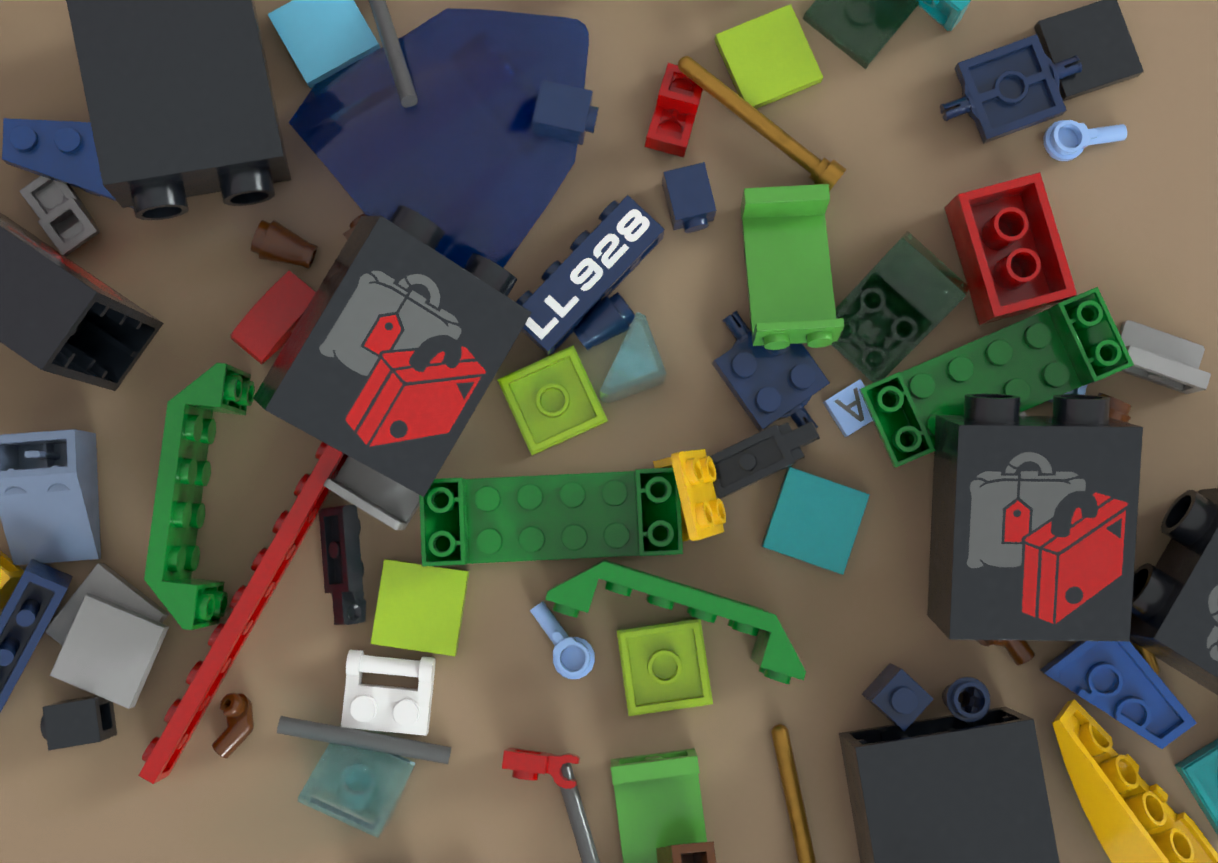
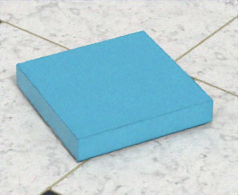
[268,0,381,88]

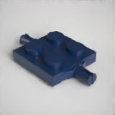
[940,34,1082,144]
[712,311,830,432]

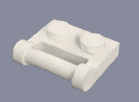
[341,649,436,736]

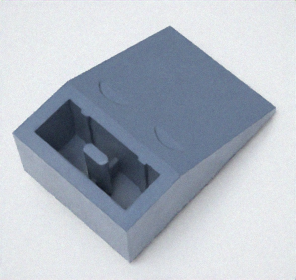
[0,429,101,565]

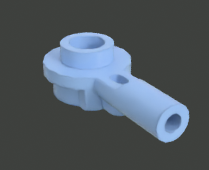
[1043,120,1127,161]
[530,601,595,679]

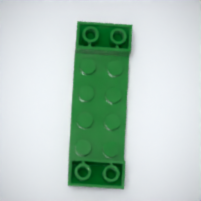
[859,287,1134,468]
[144,363,255,630]
[419,468,683,567]
[545,559,806,684]

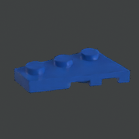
[2,118,134,209]
[1040,641,1197,749]

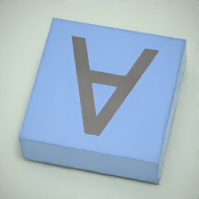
[823,379,873,437]

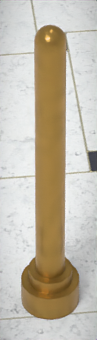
[678,56,847,191]
[771,724,816,863]

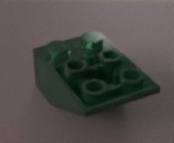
[831,231,969,383]

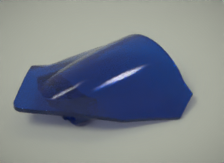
[289,8,589,268]

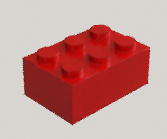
[944,172,1077,326]

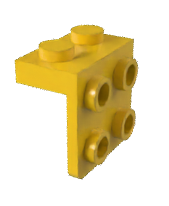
[653,449,726,542]

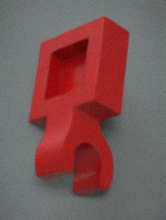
[502,748,580,789]

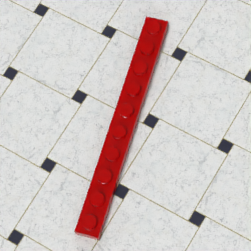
[138,442,348,784]

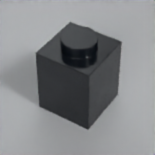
[40,695,117,751]

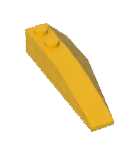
[1052,699,1218,863]

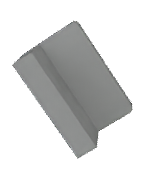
[1119,320,1211,394]
[323,456,420,530]

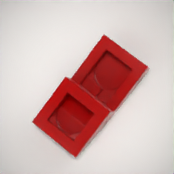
[644,63,703,158]
[230,270,316,365]

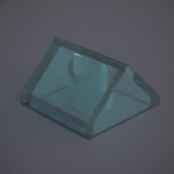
[600,312,667,404]
[297,743,416,838]

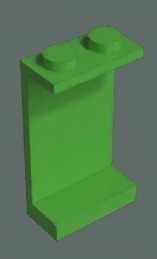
[740,184,844,350]
[610,748,707,863]

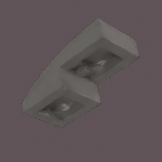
[19,176,100,256]

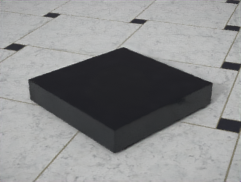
[1034,0,1144,101]

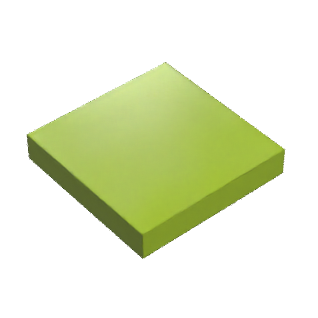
[714,4,823,109]
[497,345,608,456]
[371,559,469,656]
[617,618,713,716]

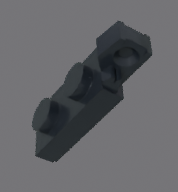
[710,421,820,499]
[319,505,366,625]

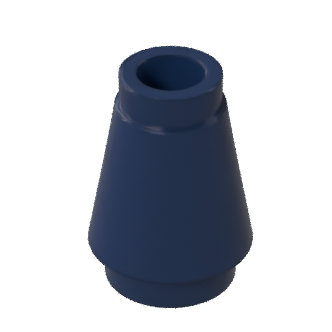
[573,292,638,350]
[942,677,990,722]

